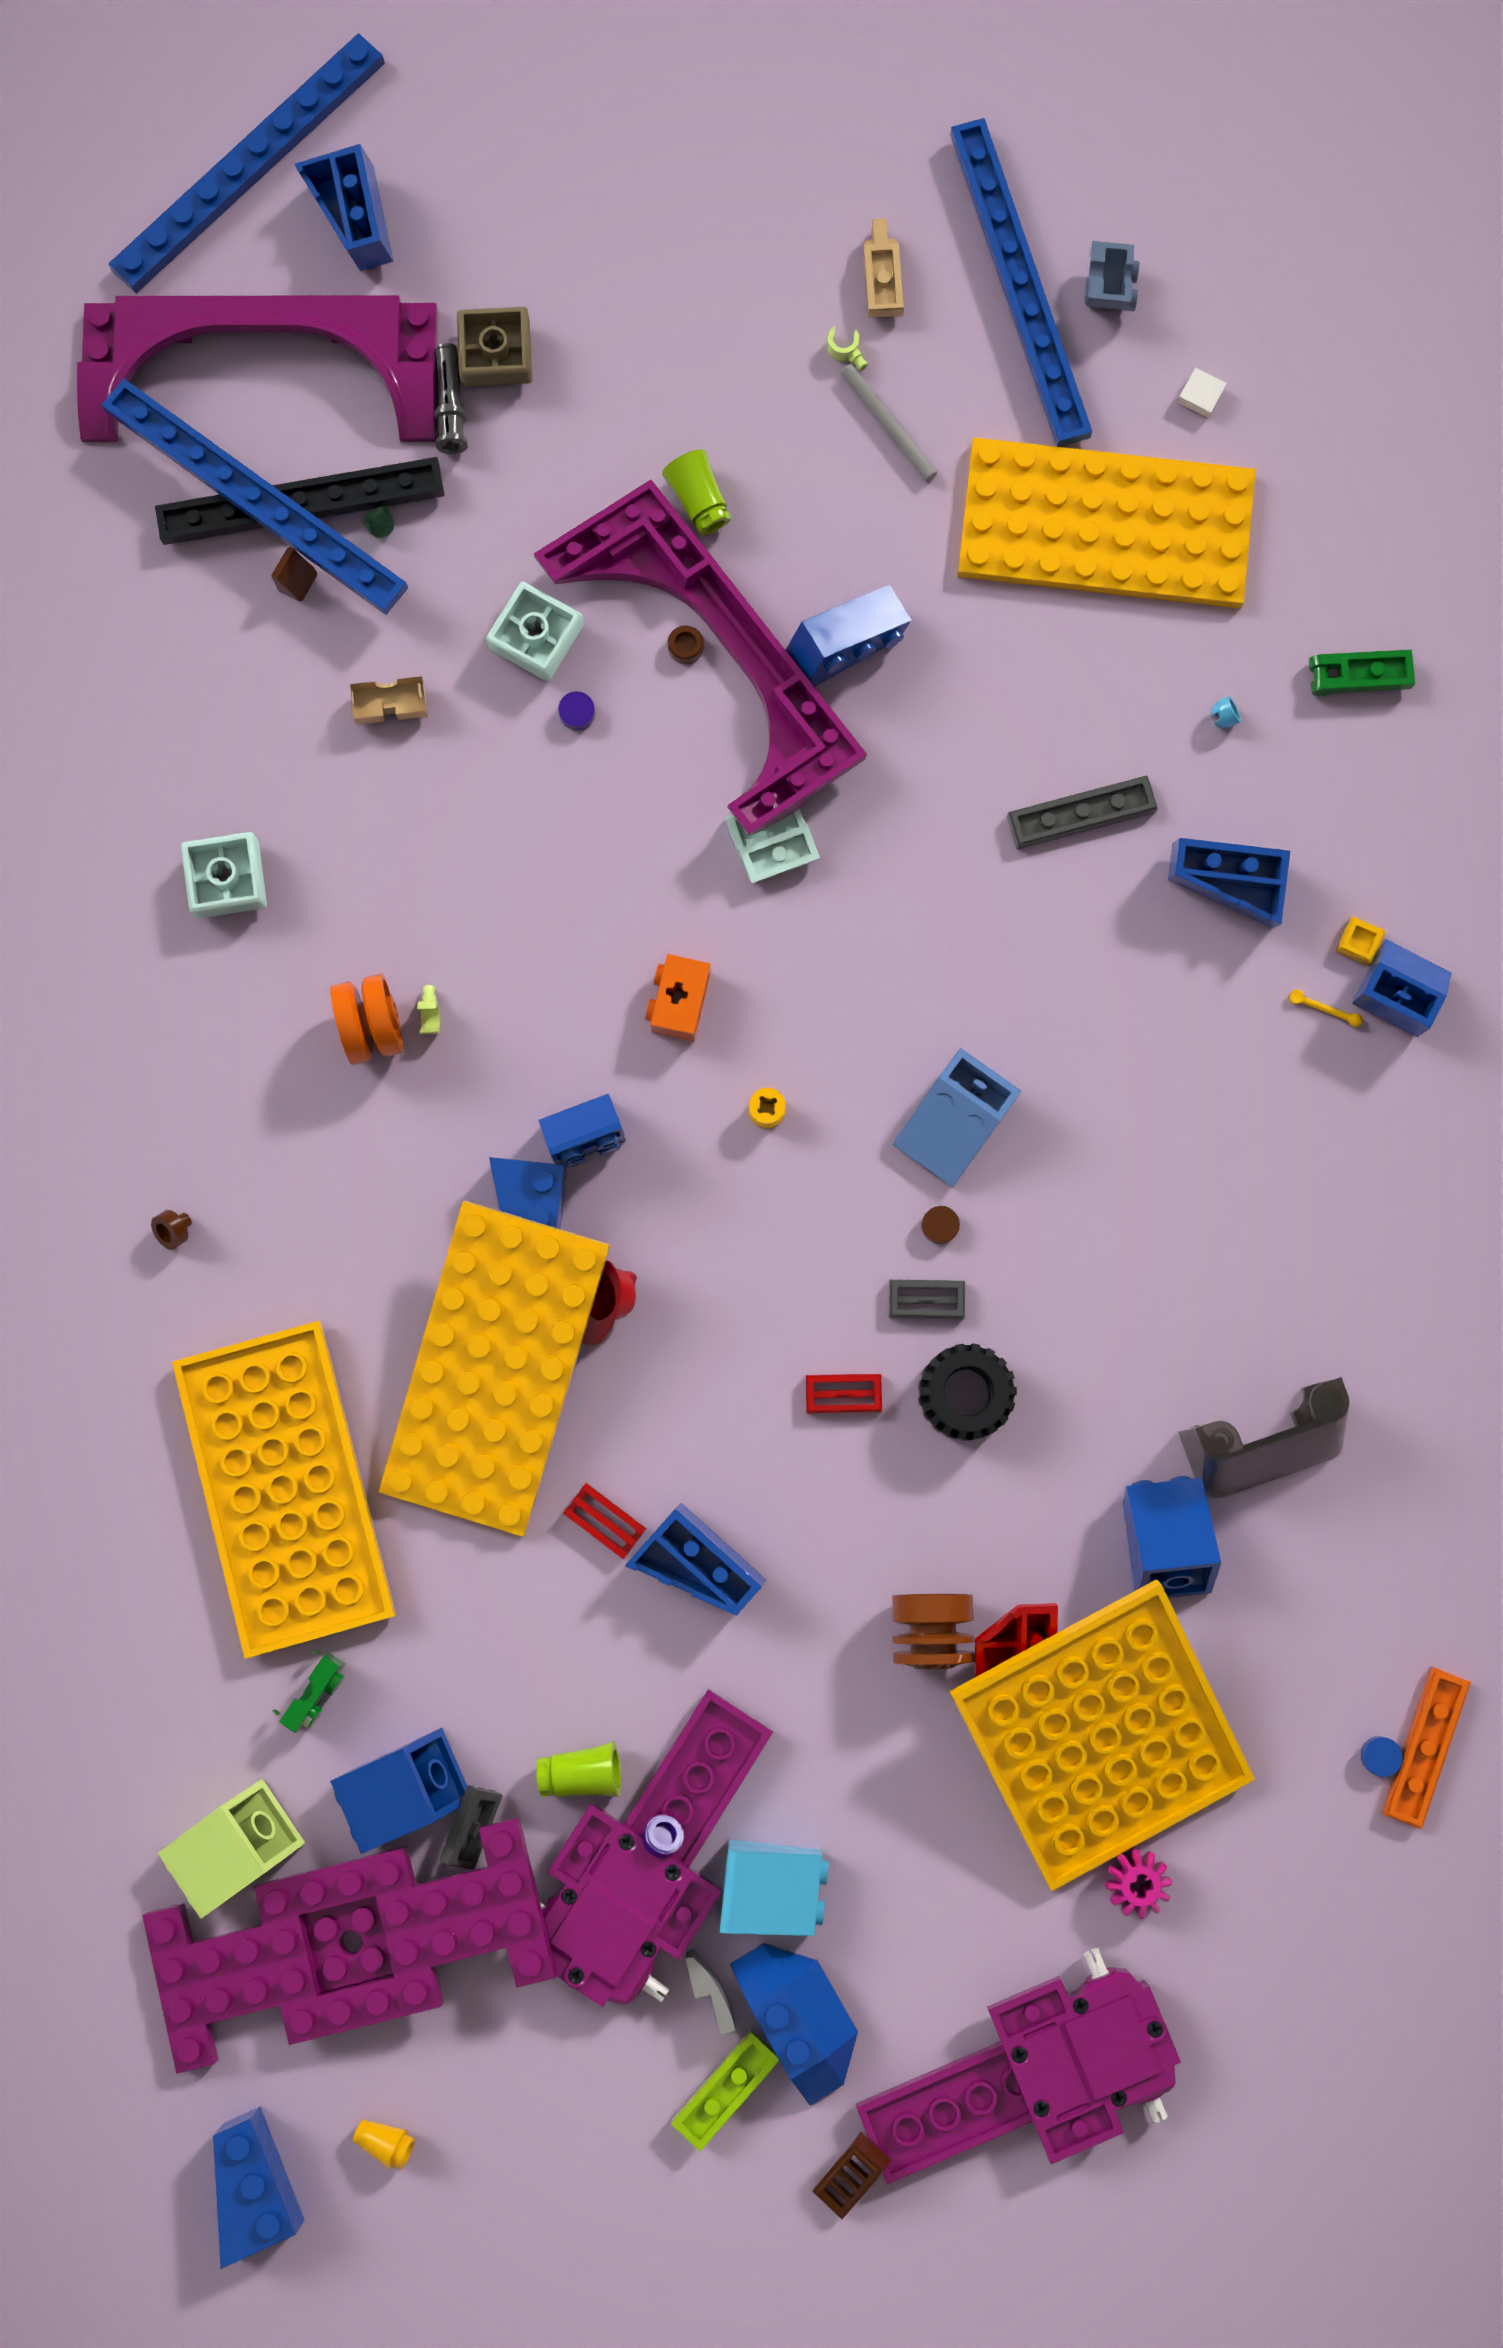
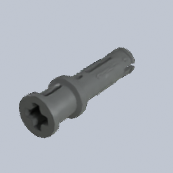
[434,343,468,454]

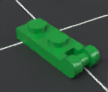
[1309,649,1415,696]

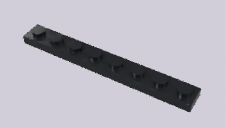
[155,457,445,545]

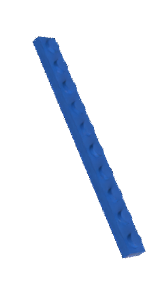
[108,33,385,293]
[950,118,1093,447]
[101,378,408,615]

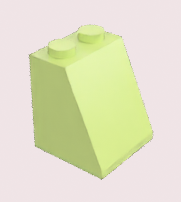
[158,1779,305,1919]

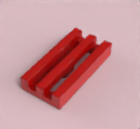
[806,1374,882,1414]
[563,1483,647,1560]

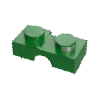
[272,1650,345,1733]

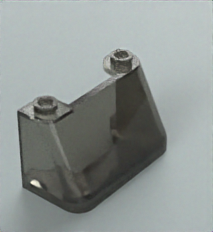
[1178,1377,1350,1498]

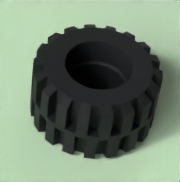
[918,1343,1017,1441]

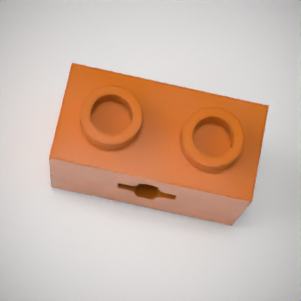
[645,954,711,1042]

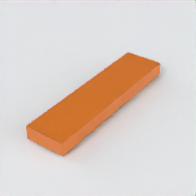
[1382,1667,1471,1829]

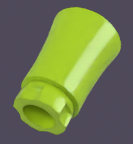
[662,449,731,536]
[536,1741,621,1798]

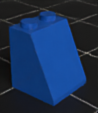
[1123,1476,1221,1598]
[330,1728,467,1854]

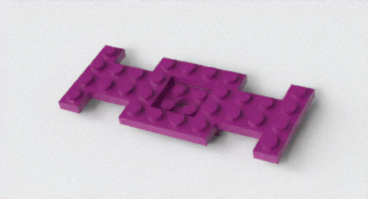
[142,1817,557,2074]

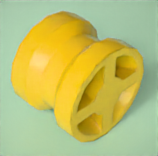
[749,1087,786,1129]

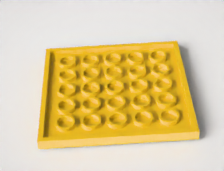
[949,1579,1255,1892]

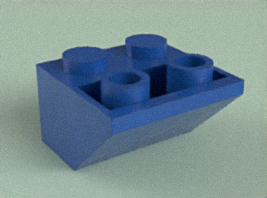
[1352,939,1452,1038]
[538,1093,626,1169]

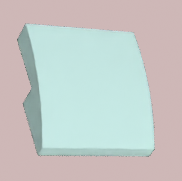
[725,809,820,884]

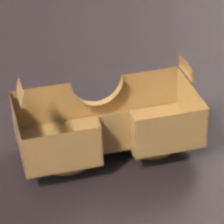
[350,676,428,725]

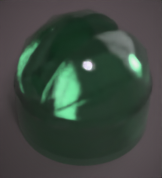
[362,506,394,538]

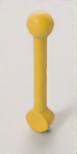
[1288,989,1363,1027]

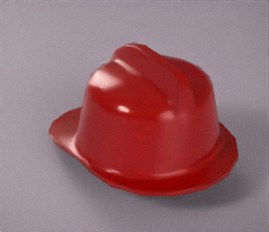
[582,1259,637,1346]

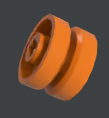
[330,973,404,1065]

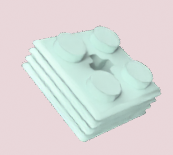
[486,582,584,681]
[181,832,267,919]

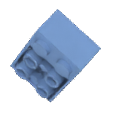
[892,1048,1022,1188]

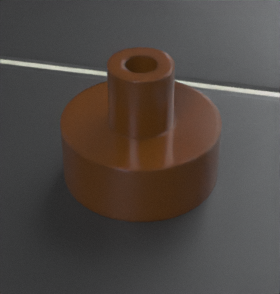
[151,1210,192,1250]

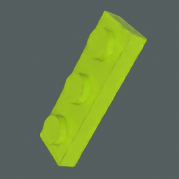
[671,2029,780,2152]

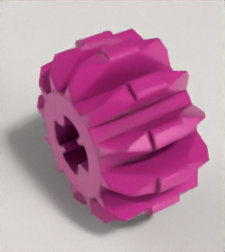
[1104,1848,1172,1919]

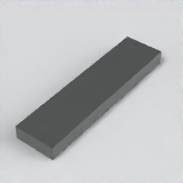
[1007,775,1158,850]

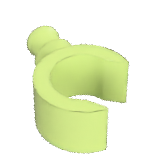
[827,327,868,371]
[417,985,440,1035]

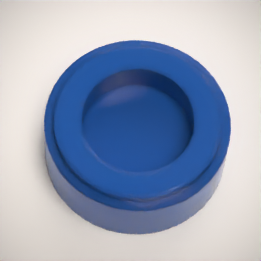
[1361,1736,1403,1777]

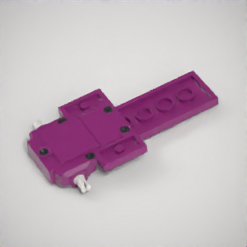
[540,1688,773,2007]
[856,1948,1181,2185]

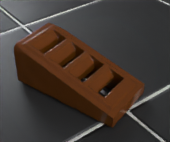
[812,2132,891,2220]

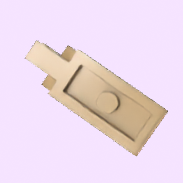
[863,218,904,318]

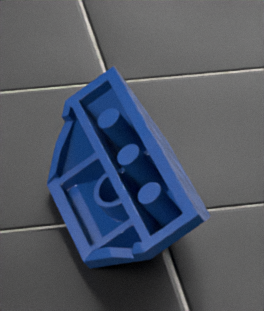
[730,1943,858,2105]

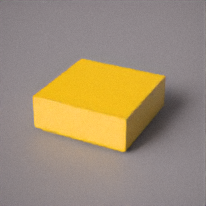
[1335,916,1386,966]

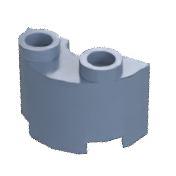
[1085,241,1140,311]

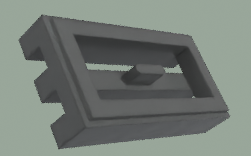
[889,1279,965,1319]
[439,1785,503,1870]

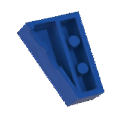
[294,144,394,271]
[625,1503,767,1616]
[213,2107,305,2269]

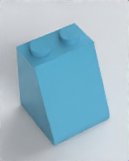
[720,1839,829,1936]

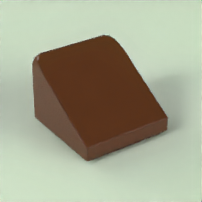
[271,547,317,601]

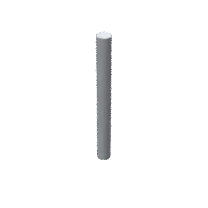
[841,364,937,482]

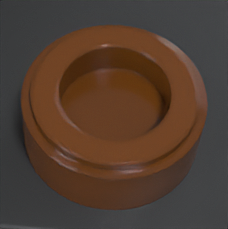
[668,625,704,664]
[921,1206,960,1244]

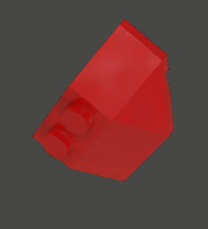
[974,1603,1058,1678]

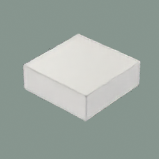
[1177,367,1227,418]

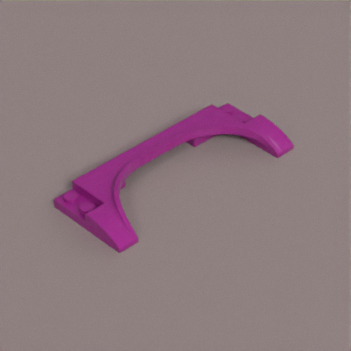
[77,295,438,442]
[534,480,867,836]

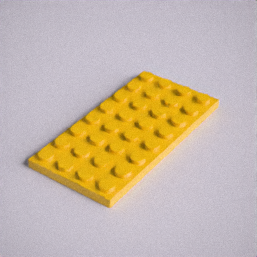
[957,437,1256,609]
[378,1201,611,1537]
[172,1321,396,1659]

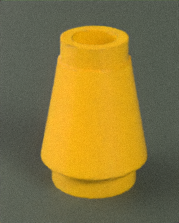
[353,2119,415,2170]

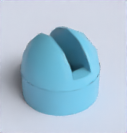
[1211,696,1241,728]

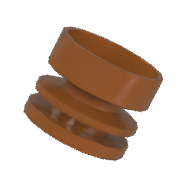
[892,1594,975,1669]

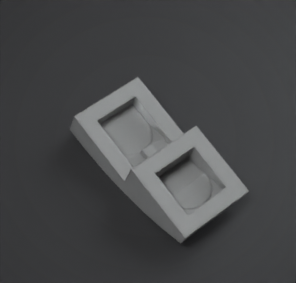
[685,1950,736,2035]

